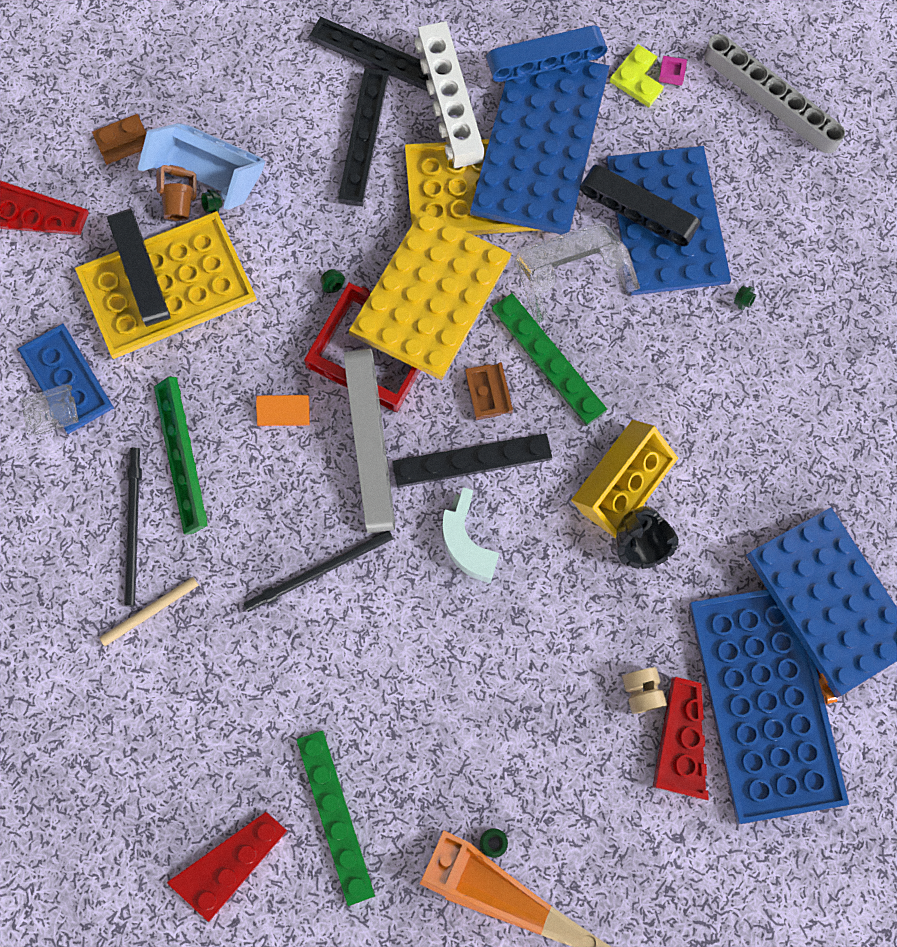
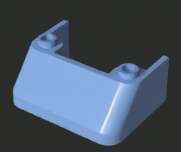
[138,123,265,210]

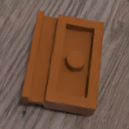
[92,113,147,165]
[465,362,513,421]

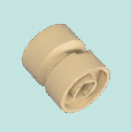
[621,667,667,714]

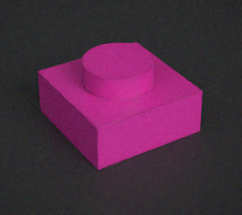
[658,55,687,86]

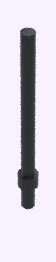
[124,447,142,607]
[243,531,393,612]

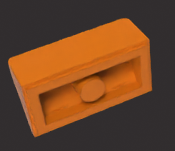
[256,395,310,426]

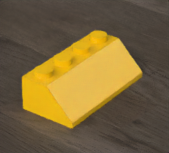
[571,419,678,538]

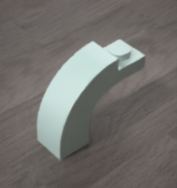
[442,487,499,583]

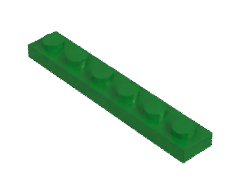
[492,293,608,426]
[154,376,208,535]
[296,730,375,906]

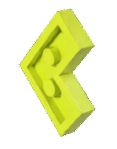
[610,44,664,107]

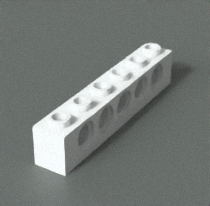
[414,21,484,168]

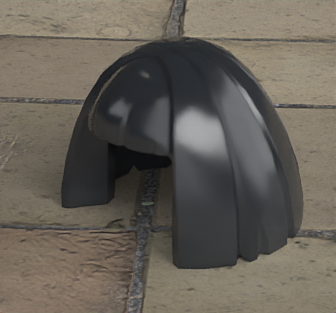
[616,506,679,569]

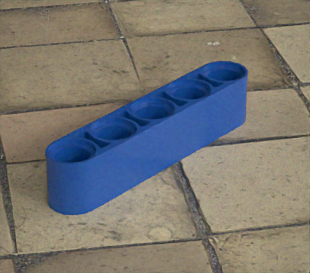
[486,25,608,82]

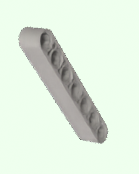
[704,34,845,154]
[344,348,395,534]

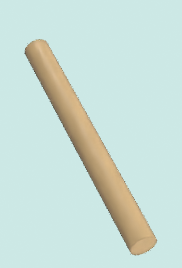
[99,577,199,646]

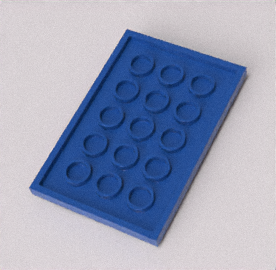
[606,146,731,295]
[746,507,897,698]

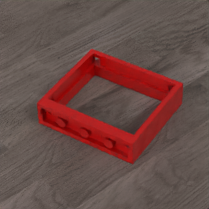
[304,282,421,413]

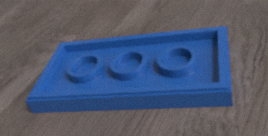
[17,323,114,434]

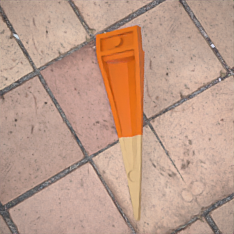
[420,830,611,947]

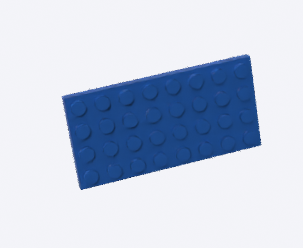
[470,61,610,236]
[689,590,850,824]

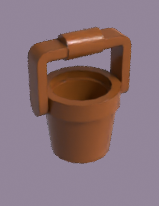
[156,165,197,221]

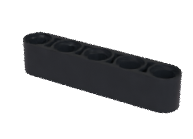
[580,165,700,247]
[106,208,171,327]

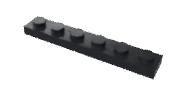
[309,16,445,92]
[338,68,389,207]
[392,433,552,488]

